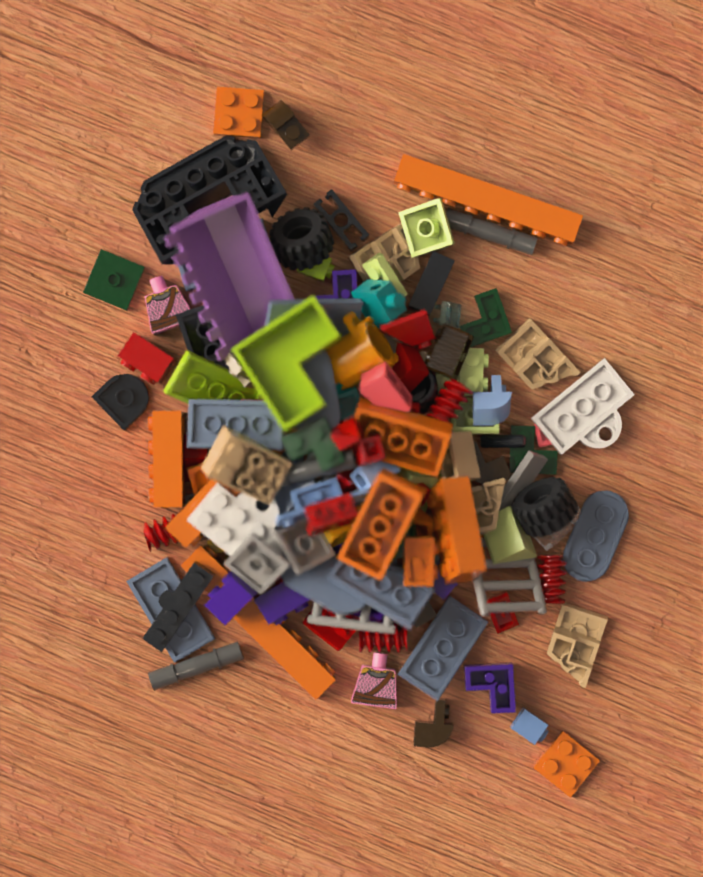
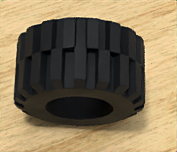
[269,207,334,271]
[512,477,578,537]

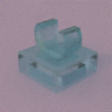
[433,301,461,328]

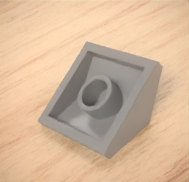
[274,519,336,575]
[224,532,291,595]

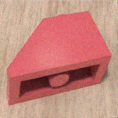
[360,362,412,412]

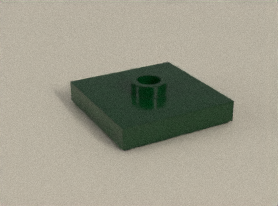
[83,249,145,311]

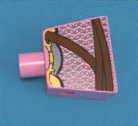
[145,276,190,335]
[351,652,397,709]

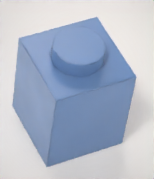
[510,707,549,745]

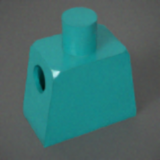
[351,279,406,328]

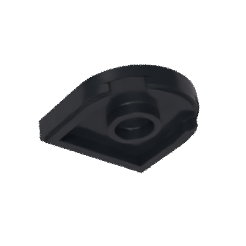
[91,374,149,431]

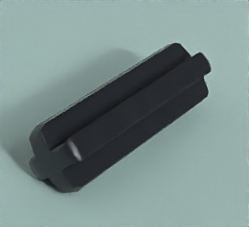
[480,435,526,448]

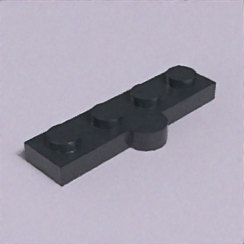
[142,561,215,652]

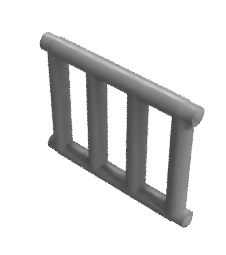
[473,537,547,617]
[307,557,403,634]

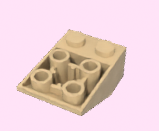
[201,426,293,505]

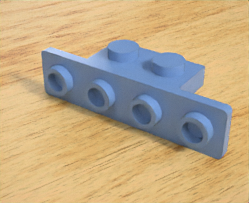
[275,477,370,528]

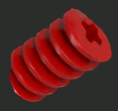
[424,379,473,426]
[143,513,179,552]
[537,555,567,604]
[359,623,407,653]

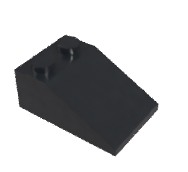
[176,305,230,369]

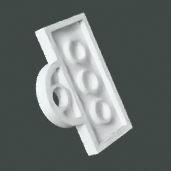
[531,358,635,455]
[187,482,284,556]

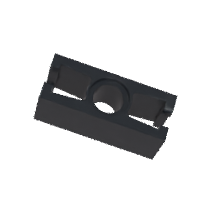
[313,189,369,252]
[408,251,455,316]

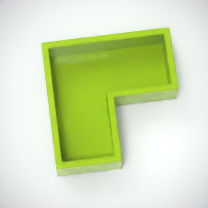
[231,296,342,433]

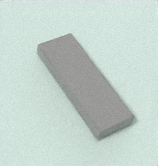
[499,451,548,511]

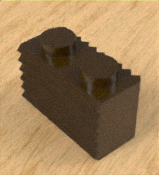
[425,324,474,380]

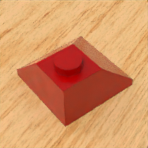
[380,310,435,350]

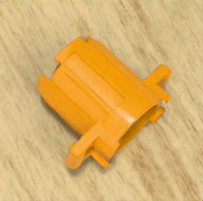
[326,311,398,390]

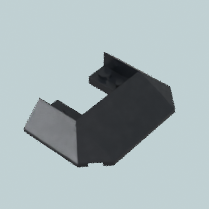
[132,135,287,265]

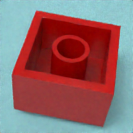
[118,332,177,385]

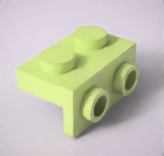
[362,253,408,297]

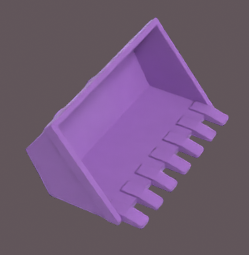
[165,193,295,361]

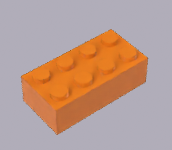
[345,397,453,478]
[148,411,186,507]
[337,468,427,581]
[427,476,486,584]

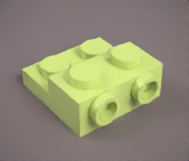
[435,348,489,396]

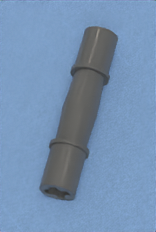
[446,208,538,255]
[280,449,358,488]
[148,641,244,691]

